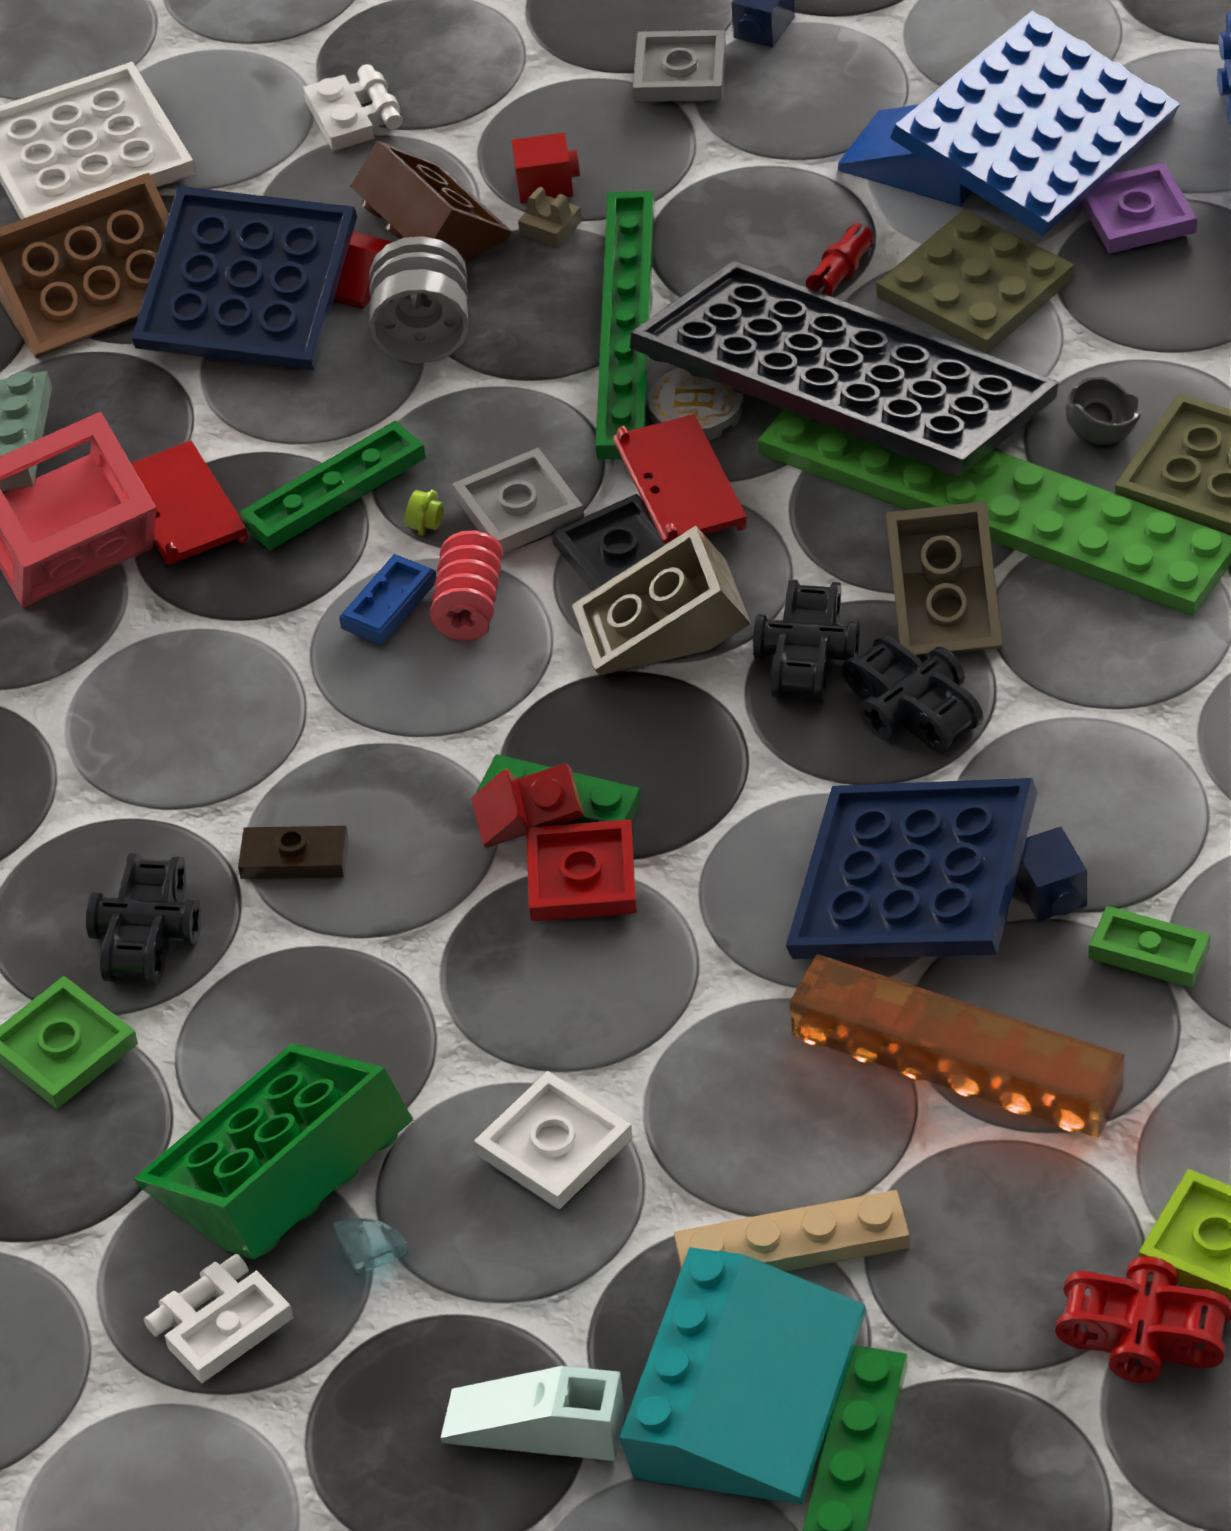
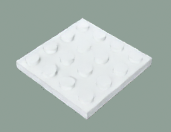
[0,61,196,220]

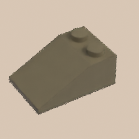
[886,501,1003,657]
[572,526,751,675]

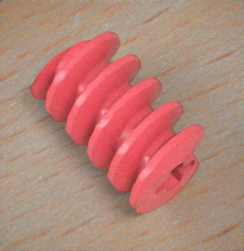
[430,530,503,641]

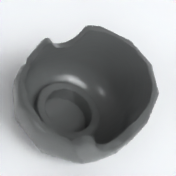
[1065,376,1141,445]

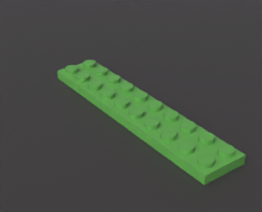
[758,409,1231,616]

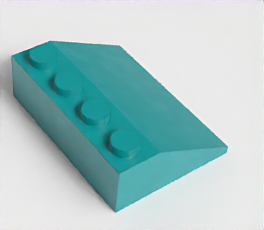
[619,1247,867,1505]

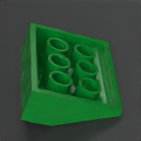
[134,1043,413,1260]

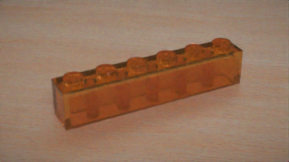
[790,954,1124,1138]

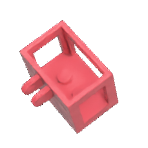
[0,411,157,608]

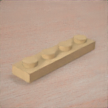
[674,1190,910,1272]

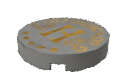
[648,368,744,441]

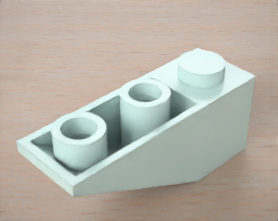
[441,1366,625,1461]

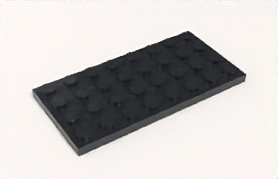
[630,260,1059,476]

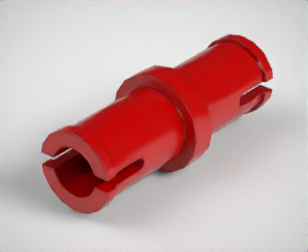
[806,223,874,296]

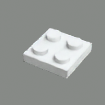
[474,1071,633,1210]

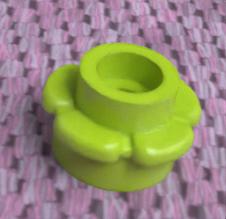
[404,489,444,536]

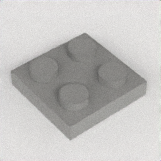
[633,30,726,103]
[452,448,584,553]

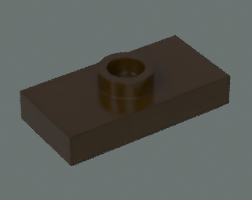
[238,826,349,879]

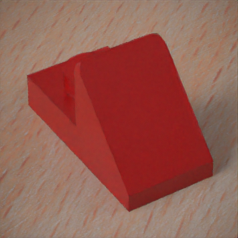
[471,763,584,848]

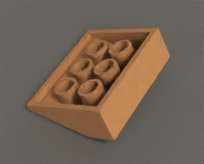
[0,172,169,358]

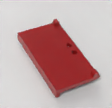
[613,414,747,545]
[131,440,248,565]

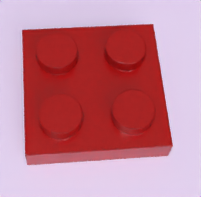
[526,819,637,922]

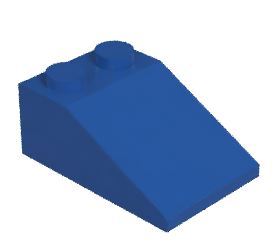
[838,104,972,207]

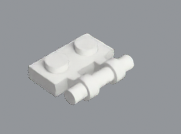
[303,64,402,151]
[143,1254,294,1384]

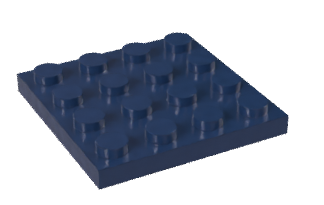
[132,186,357,371]
[786,778,1038,959]

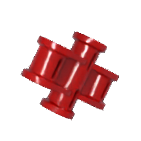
[1055,1256,1231,1383]

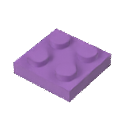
[1080,162,1197,254]

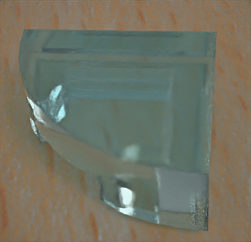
[333,1218,409,1276]

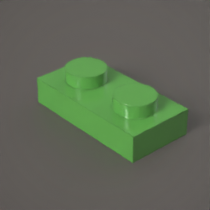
[1088,906,1211,988]

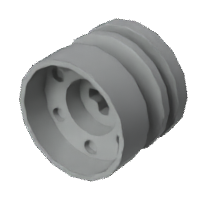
[370,236,468,363]

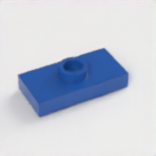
[339,554,436,645]

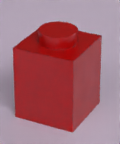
[511,132,580,203]

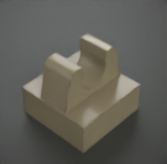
[518,187,582,248]

